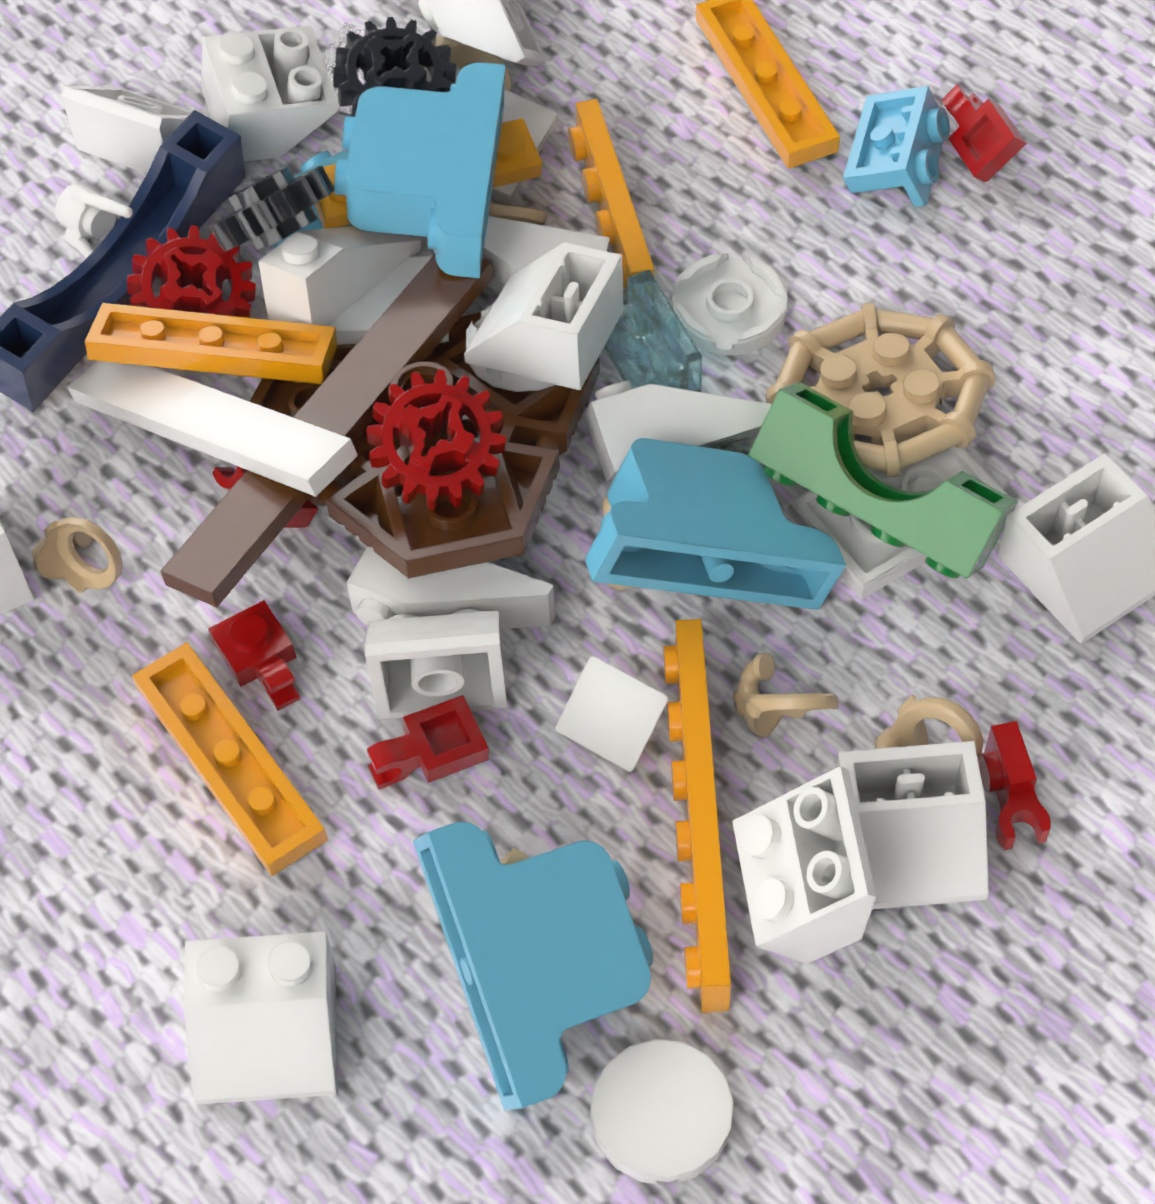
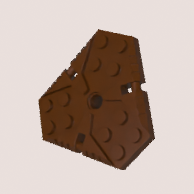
[249,312,600,579]

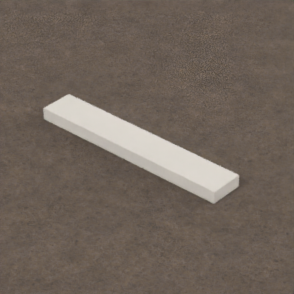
[67,361,358,497]

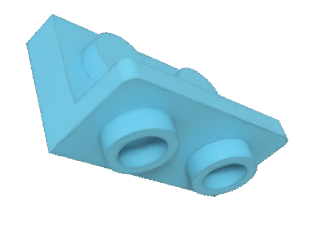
[843,86,950,207]

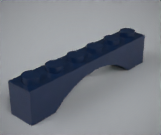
[0,110,245,412]

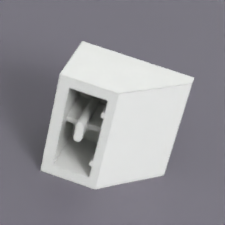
[201,26,339,162]
[464,242,624,390]
[998,453,1155,644]
[836,741,989,909]
[732,766,877,963]

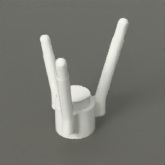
[55,183,133,258]

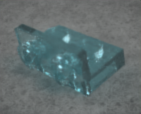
[604,270,702,392]

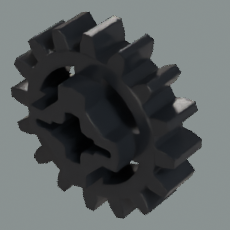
[333,17,457,117]
[210,165,334,252]

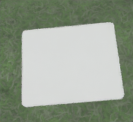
[555,656,668,772]

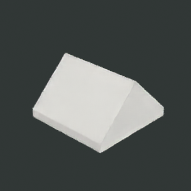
[61,85,212,173]

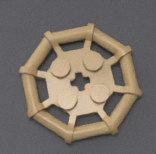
[766,302,996,478]

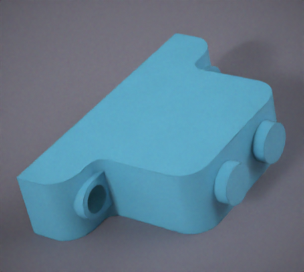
[334,62,506,278]
[585,438,847,610]
[413,822,653,1110]

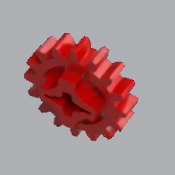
[127,225,256,318]
[367,369,506,510]

